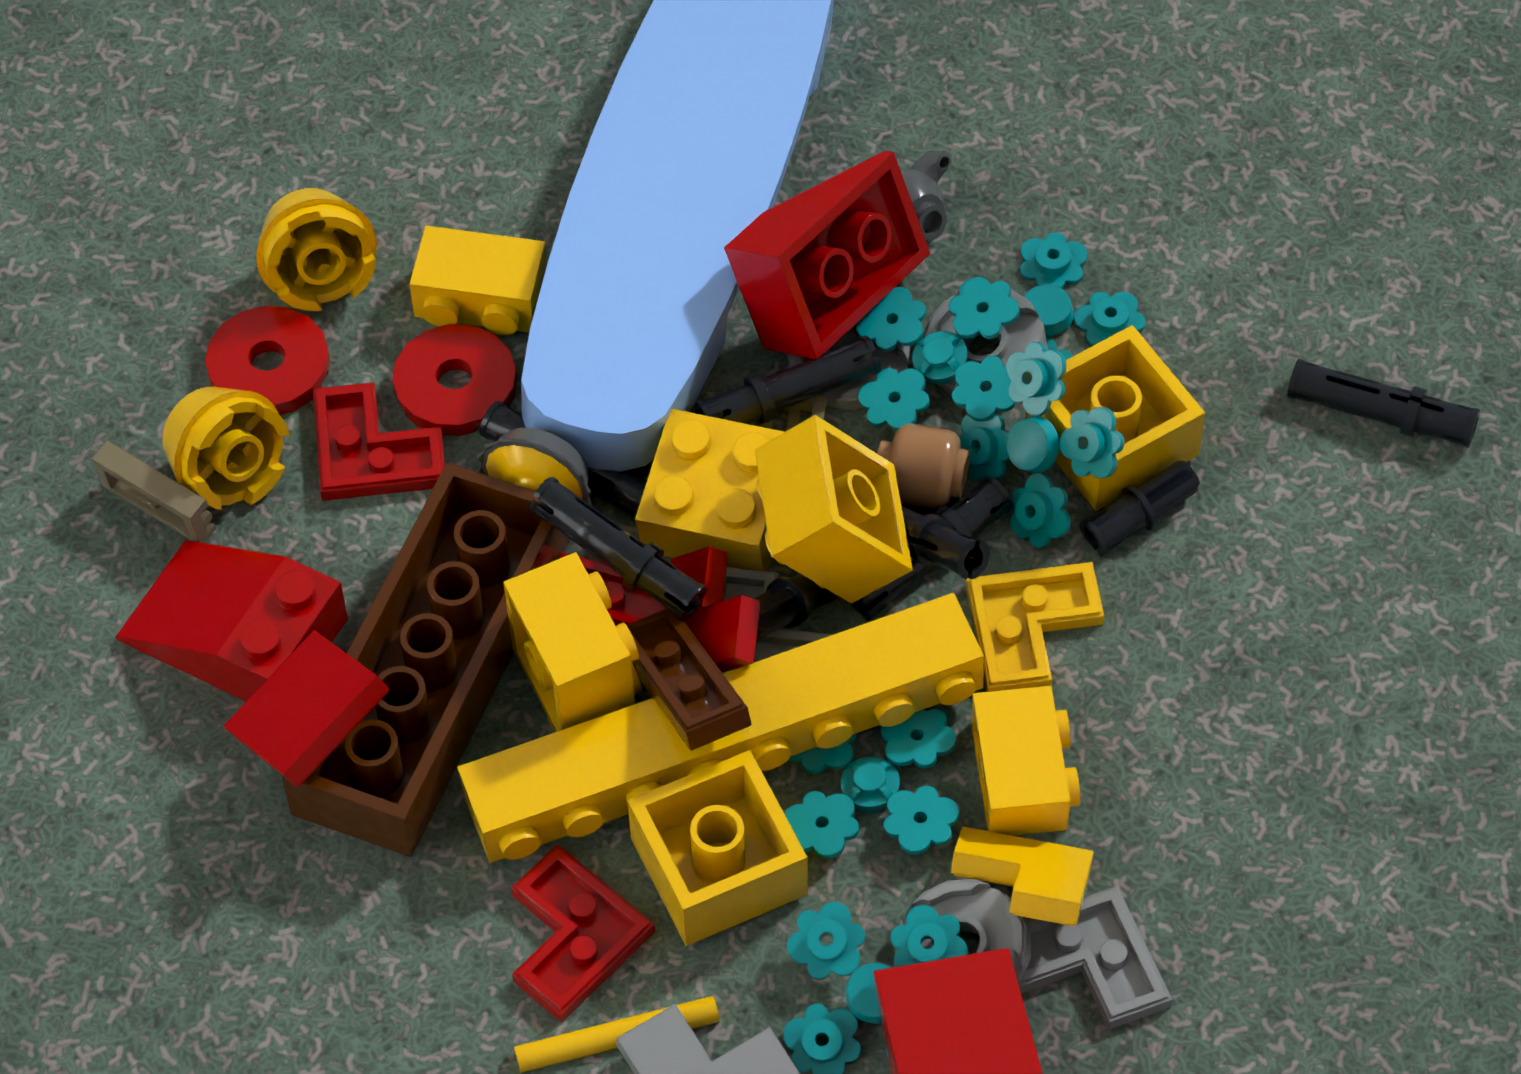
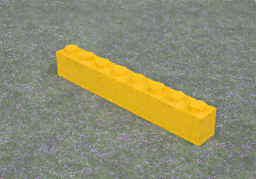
[457,592,984,864]

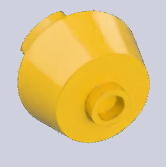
[256,188,377,311]
[162,387,290,510]

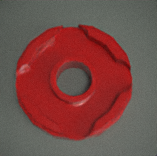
[205,306,330,415]
[392,324,517,436]

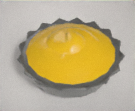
[476,428,592,506]

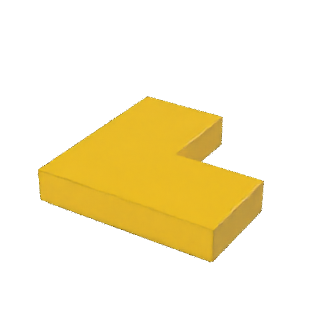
[966,562,1104,692]
[951,826,1094,926]

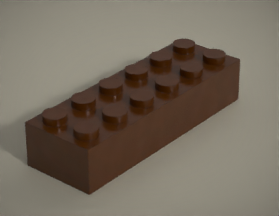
[282,462,569,857]

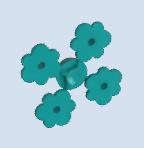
[959,232,1146,360]
[857,277,1020,431]
[959,342,1124,548]
[784,709,960,859]
[783,902,968,1074]

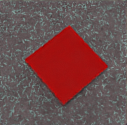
[223,630,390,788]

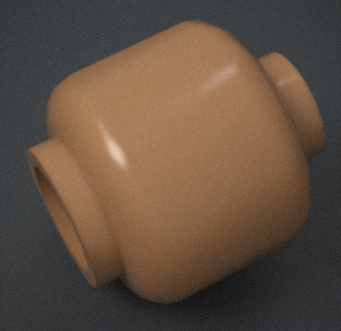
[877,423,970,511]

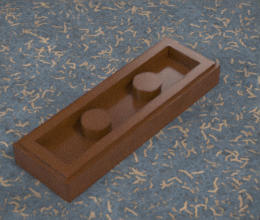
[627,609,752,751]

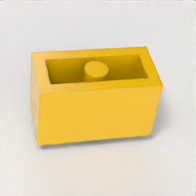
[409,225,547,335]
[971,686,1080,836]

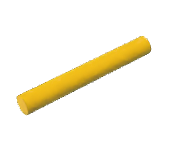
[514,996,720,1073]

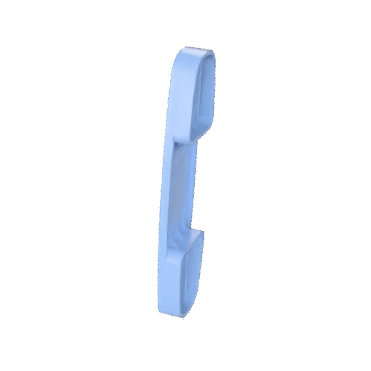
[521,0,834,472]

